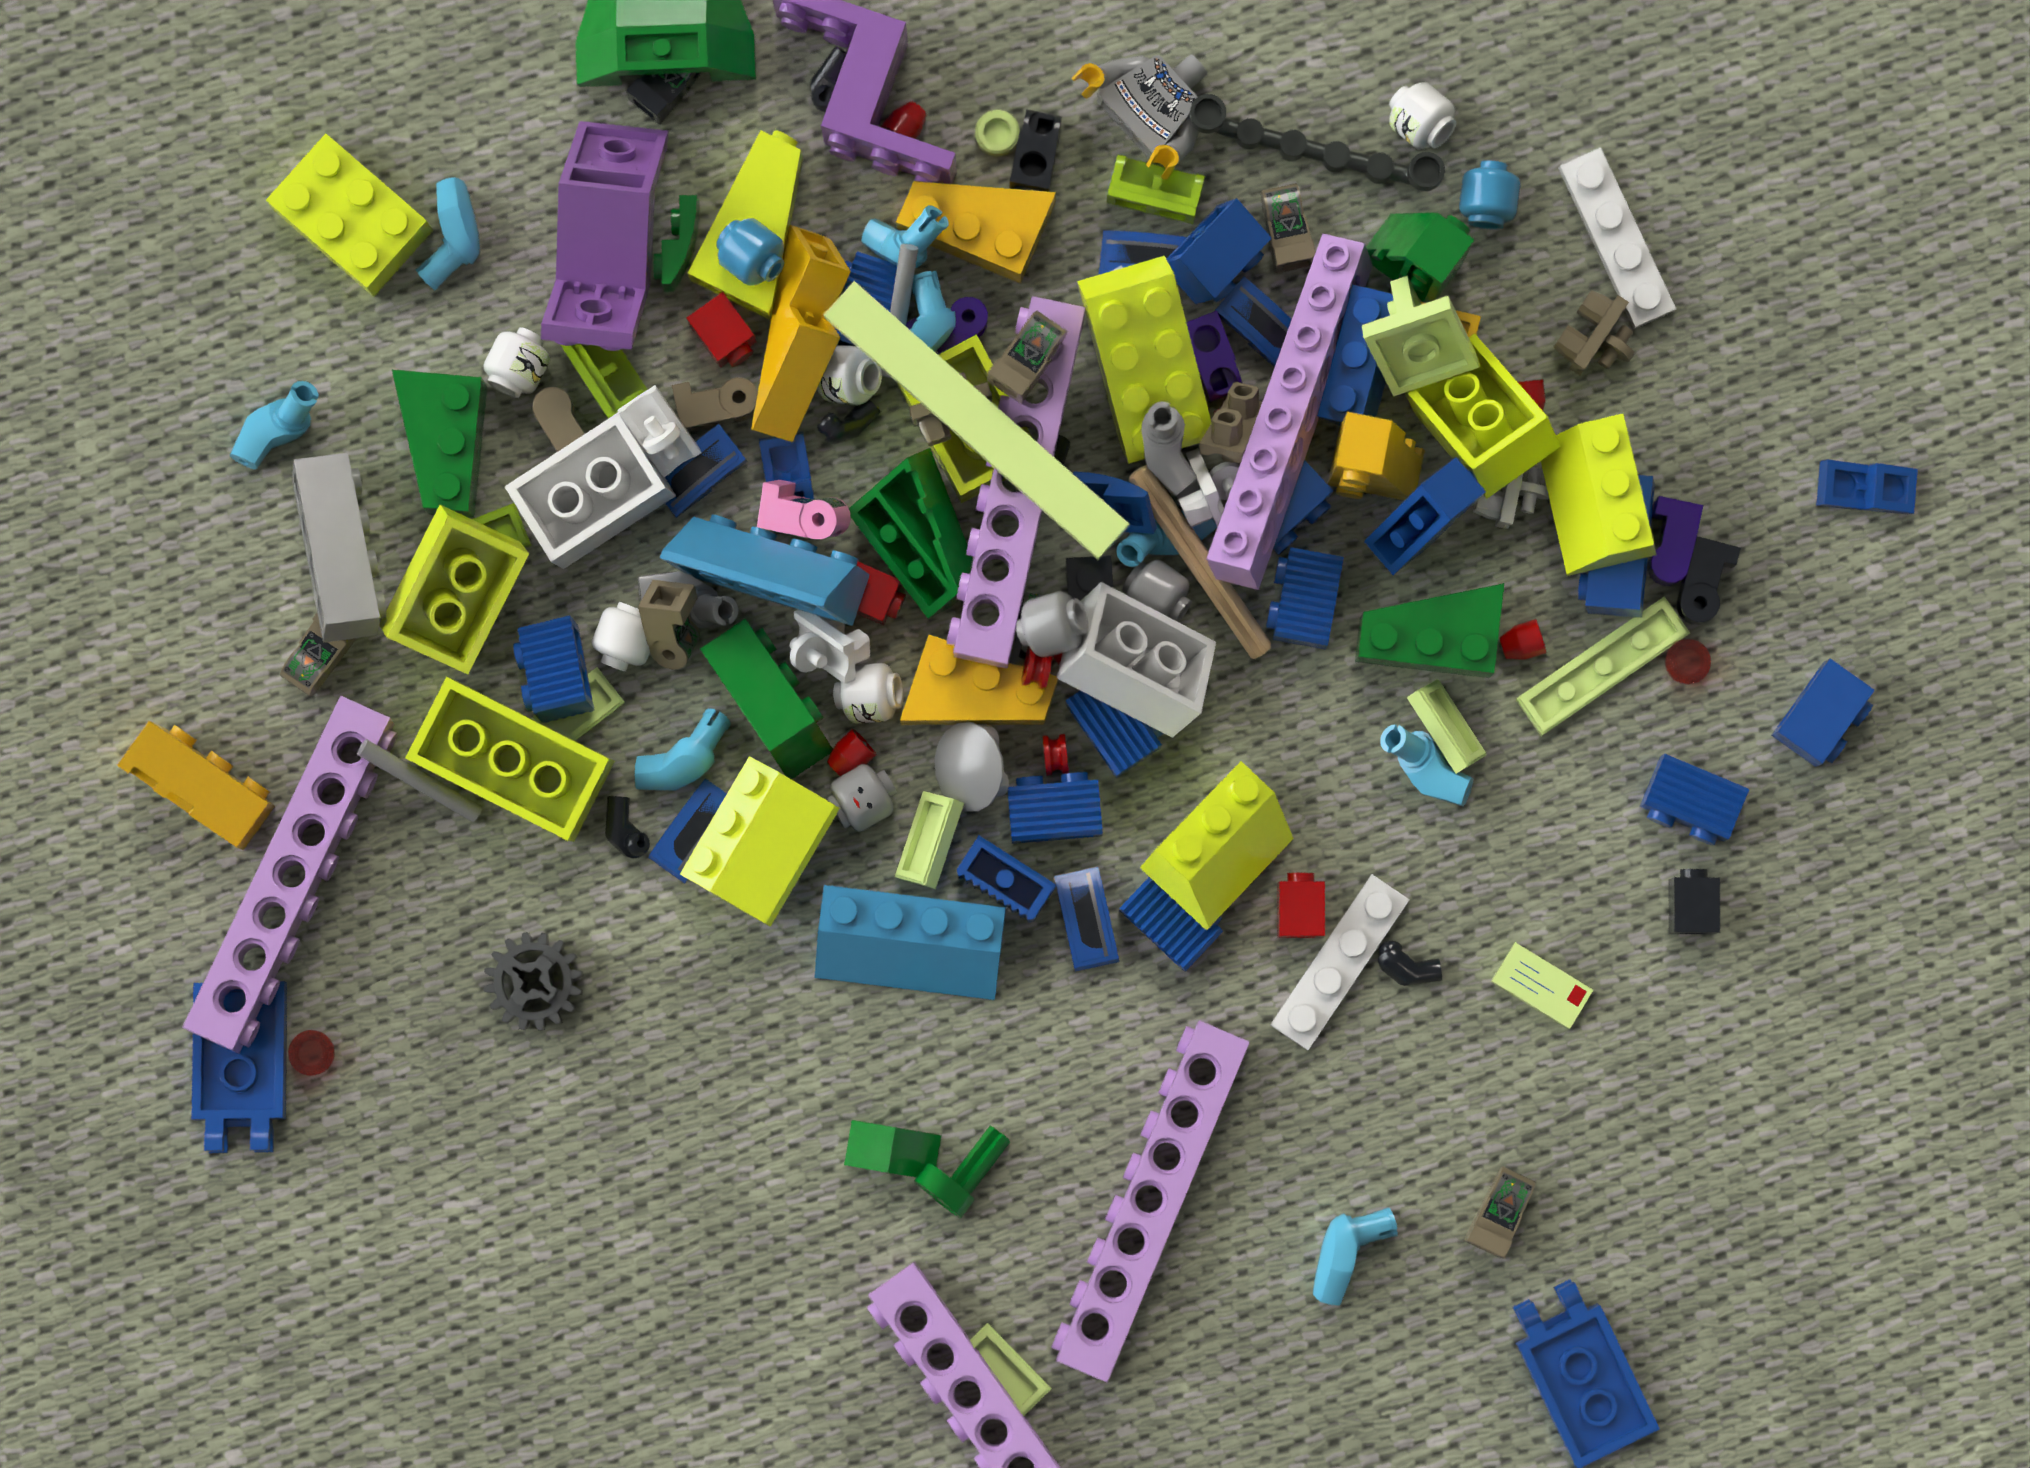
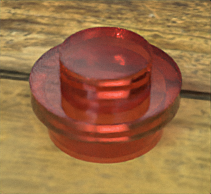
[1665,639,1711,685]
[288,1030,335,1076]

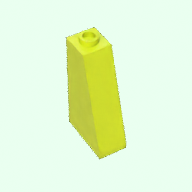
[688,130,803,320]

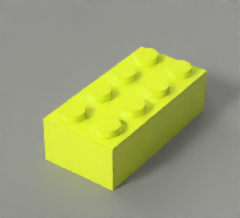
[1077,256,1211,464]
[405,677,615,842]

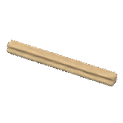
[1129,465,1271,659]

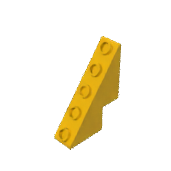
[751,225,851,442]

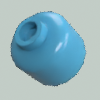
[1459,160,1520,229]
[716,218,784,286]

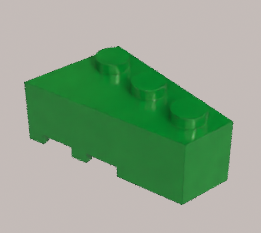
[1366,212,1475,303]
[391,369,487,518]
[848,448,973,619]
[1355,583,1505,678]
[700,619,833,779]

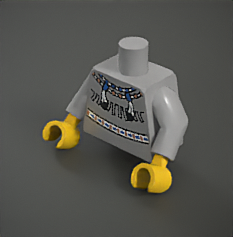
[1072,54,1208,180]

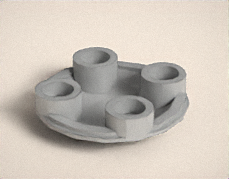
[934,722,1009,812]

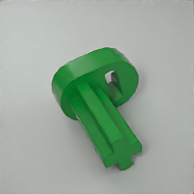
[914,1126,1010,1219]

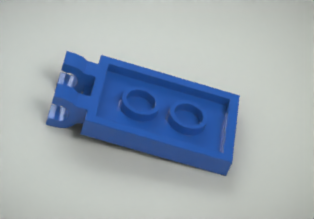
[192,981,287,1153]
[1513,1279,1660,1468]

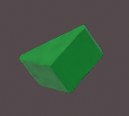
[844,1120,942,1178]

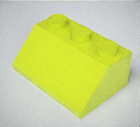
[1541,413,1657,576]
[680,756,840,927]
[1140,761,1294,931]

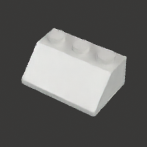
[504,413,676,569]

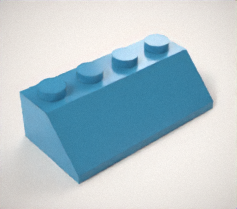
[660,515,870,626]
[814,885,1006,1000]

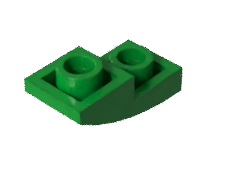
[653,195,700,292]

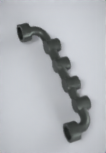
[1189,94,1445,191]

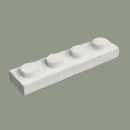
[1559,147,1676,329]
[1270,874,1410,1051]

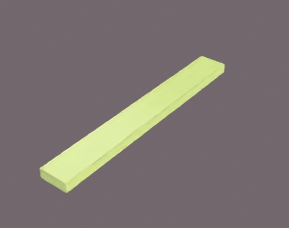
[824,281,1129,560]

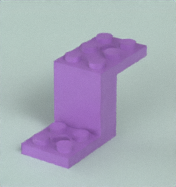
[773,0,957,184]
[541,121,668,351]

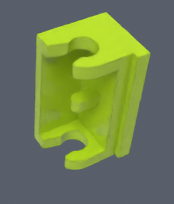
[1107,154,1205,224]
[561,344,648,419]

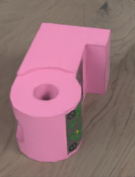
[757,480,851,539]

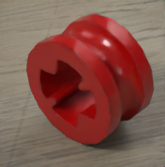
[1022,646,1052,689]
[1042,734,1069,776]

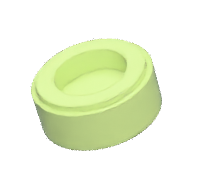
[975,110,1020,156]

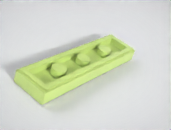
[1515,596,1690,736]

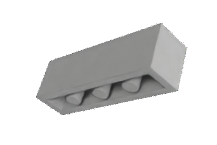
[292,453,386,643]

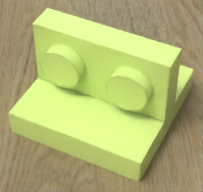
[1362,276,1479,397]

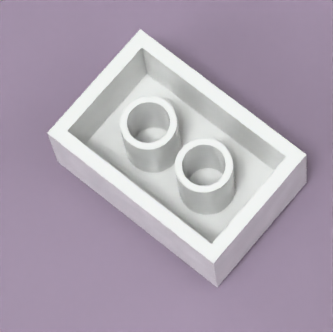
[1057,582,1216,738]

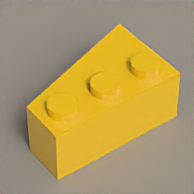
[896,181,1056,284]
[1328,412,1425,501]
[900,635,1058,725]
[117,721,275,850]

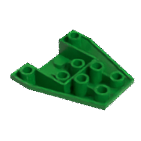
[576,0,756,87]

